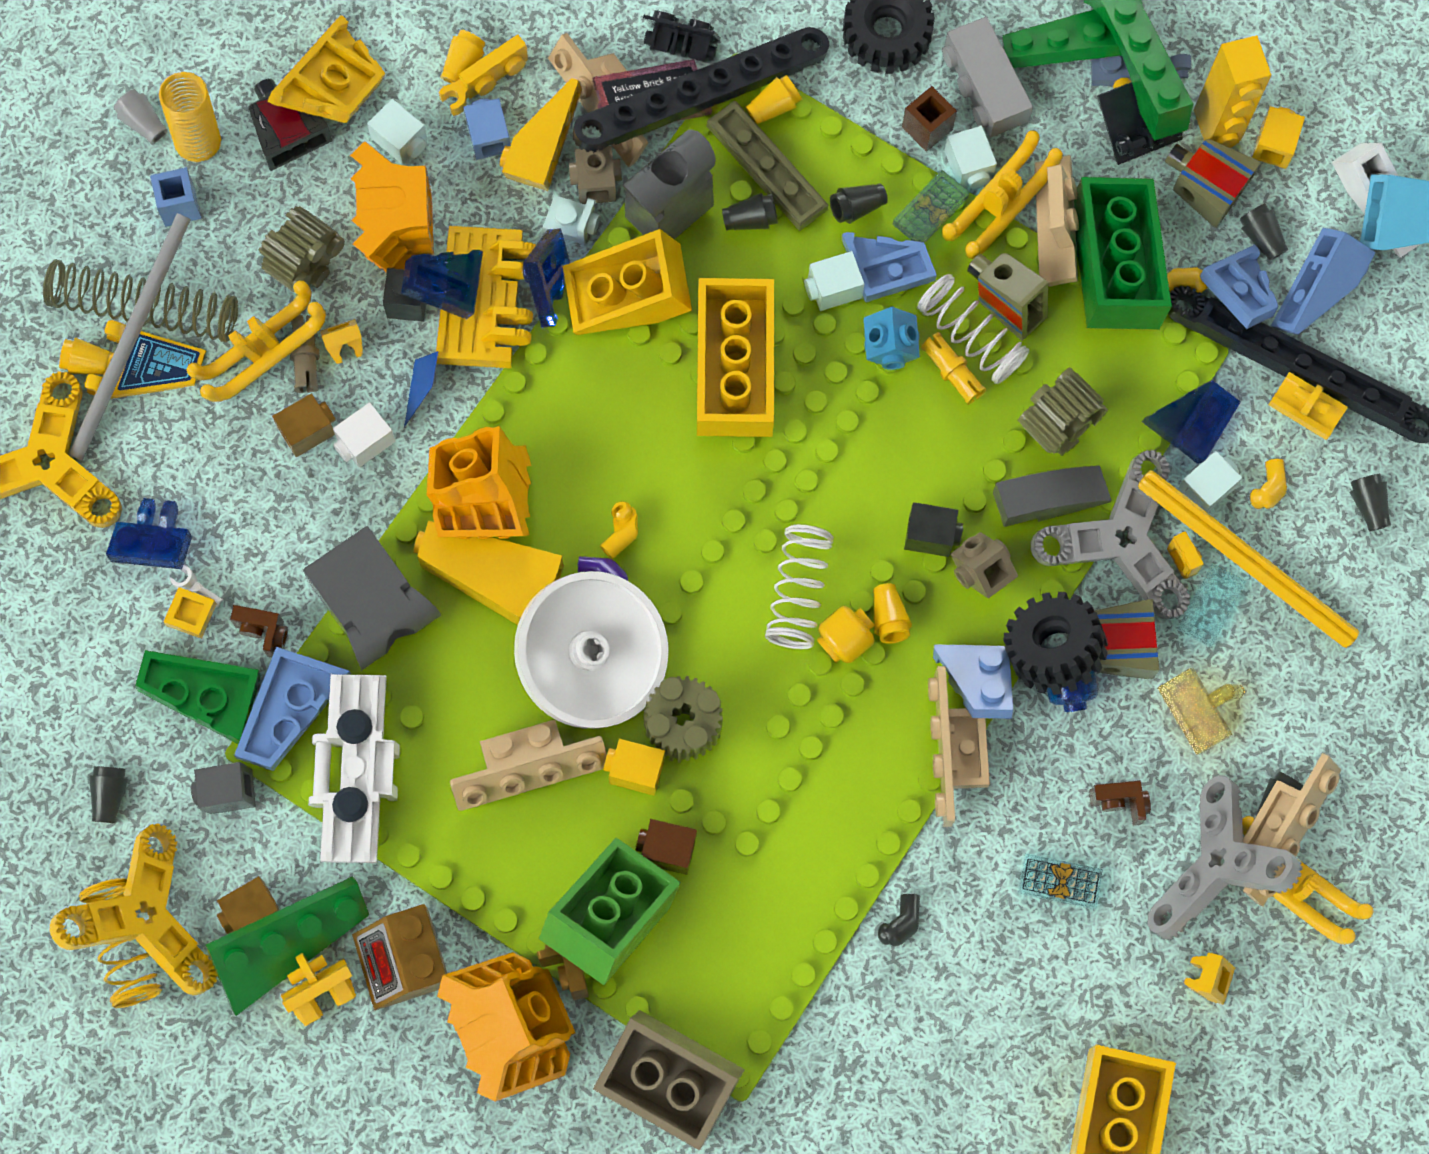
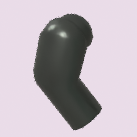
[878,894,920,946]

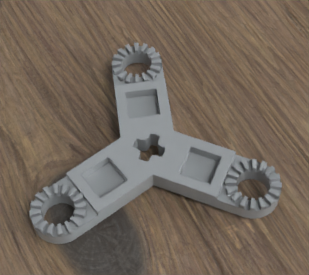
[1031,450,1190,619]
[1147,775,1302,939]

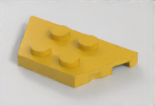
[268,15,385,123]

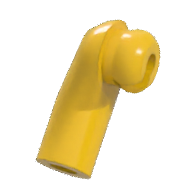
[1167,267,1207,293]
[1250,459,1287,509]
[600,501,638,560]

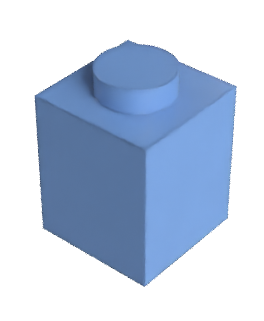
[463,98,511,160]
[150,167,202,227]

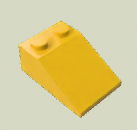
[563,229,692,335]

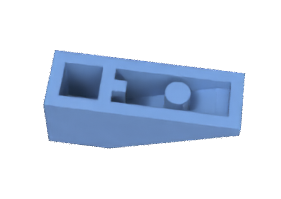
[1271,228,1376,335]

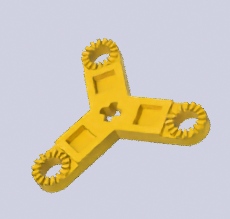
[0,371,122,528]
[50,823,218,995]

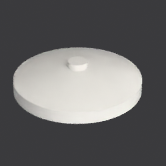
[514,571,668,728]

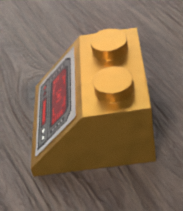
[352,904,447,1011]

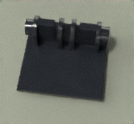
[643,10,721,63]
[1097,82,1183,165]

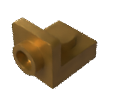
[537,945,589,1000]

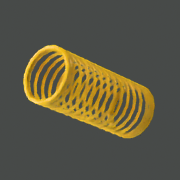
[159,71,221,162]

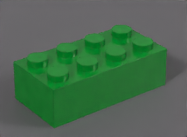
[1074,177,1172,330]

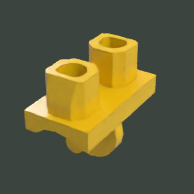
[1268,372,1348,440]
[281,953,356,1026]

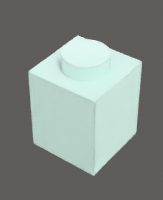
[367,99,427,165]
[944,126,997,189]
[804,251,865,311]
[1178,451,1242,513]

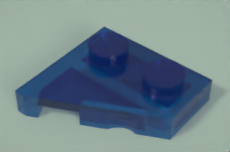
[1142,380,1241,464]

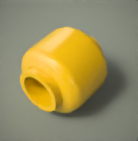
[816,606,875,663]

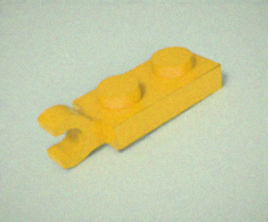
[439,34,528,116]

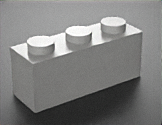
[942,16,1033,138]

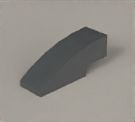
[993,466,1112,527]

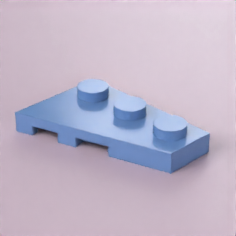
[234,647,351,771]

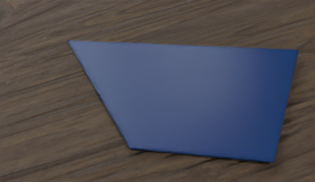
[404,351,438,428]

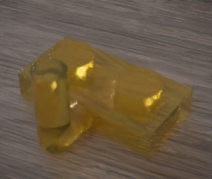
[1157,668,1245,755]

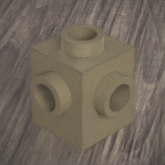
[569,146,622,204]
[950,532,1018,598]

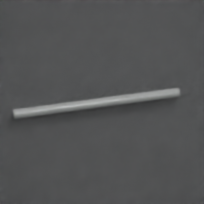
[68,213,191,460]

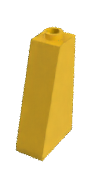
[414,520,564,625]

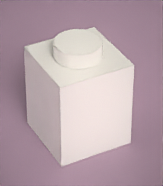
[333,402,396,468]

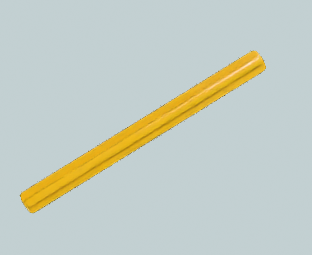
[1138,470,1359,648]

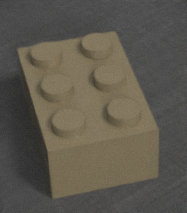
[593,1010,745,1151]

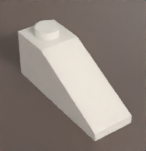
[1332,143,1420,257]

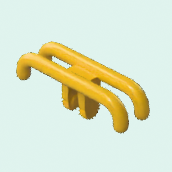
[942,130,1063,259]
[186,280,326,402]
[1242,816,1374,945]

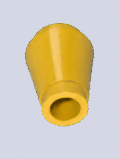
[440,30,486,84]
[745,75,802,125]
[59,337,114,375]
[873,583,912,644]

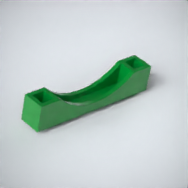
[1083,0,1193,141]

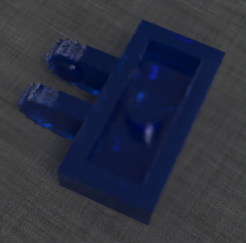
[106,498,192,570]

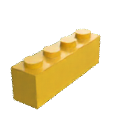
[1193,35,1272,148]

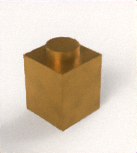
[272,393,336,457]
[216,876,280,934]

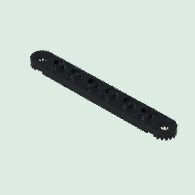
[572,27,829,153]
[1168,286,1429,443]

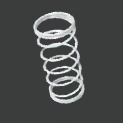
[917,274,1029,384]
[765,524,834,649]

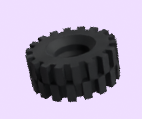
[842,0,935,74]
[1003,591,1108,695]

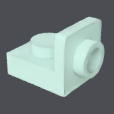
[542,195,601,245]

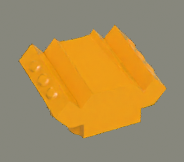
[350,141,434,273]
[426,426,532,539]
[437,952,575,1102]

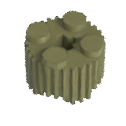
[258,206,345,292]
[1017,367,1108,456]
[644,676,723,763]

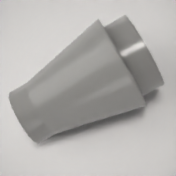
[114,89,168,144]

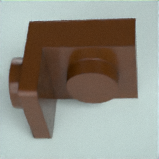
[230,605,288,658]
[1089,780,1151,826]

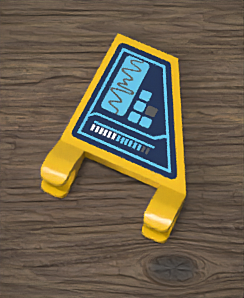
[85,320,206,399]

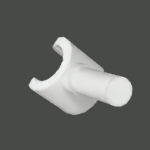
[170,565,223,607]

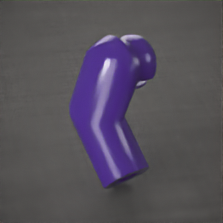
[578,556,628,581]

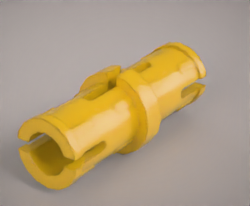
[921,332,986,405]

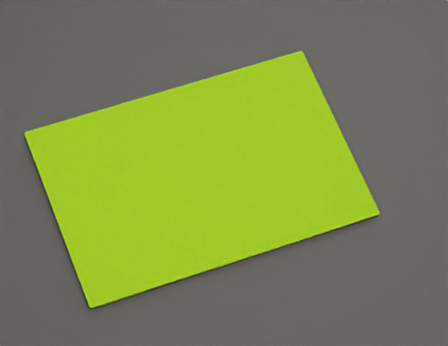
[225,53,1228,1102]

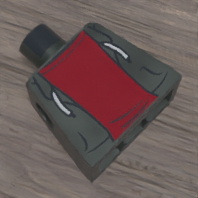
[248,78,332,171]

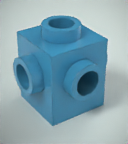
[864,307,920,370]

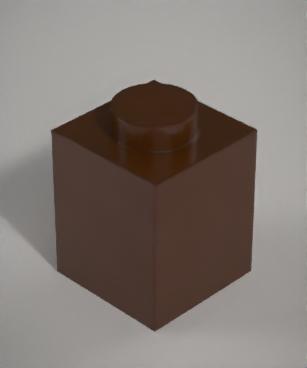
[902,86,957,152]
[635,819,697,875]

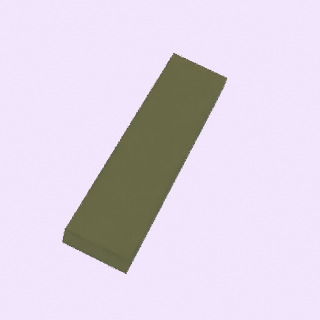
[707,100,828,231]

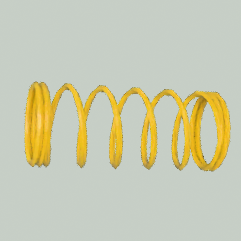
[78,878,162,1009]

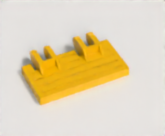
[436,226,539,368]

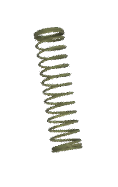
[43,259,238,343]

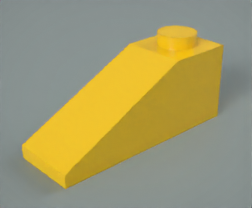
[499,78,582,191]

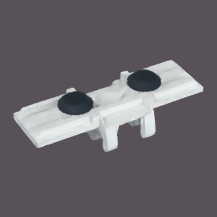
[308,675,400,863]

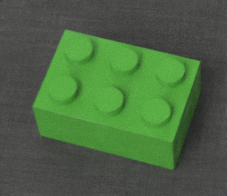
[539,838,681,985]

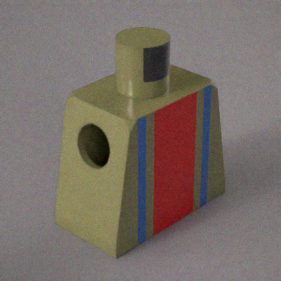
[1165,139,1261,228]
[967,253,1048,341]
[1067,599,1159,679]

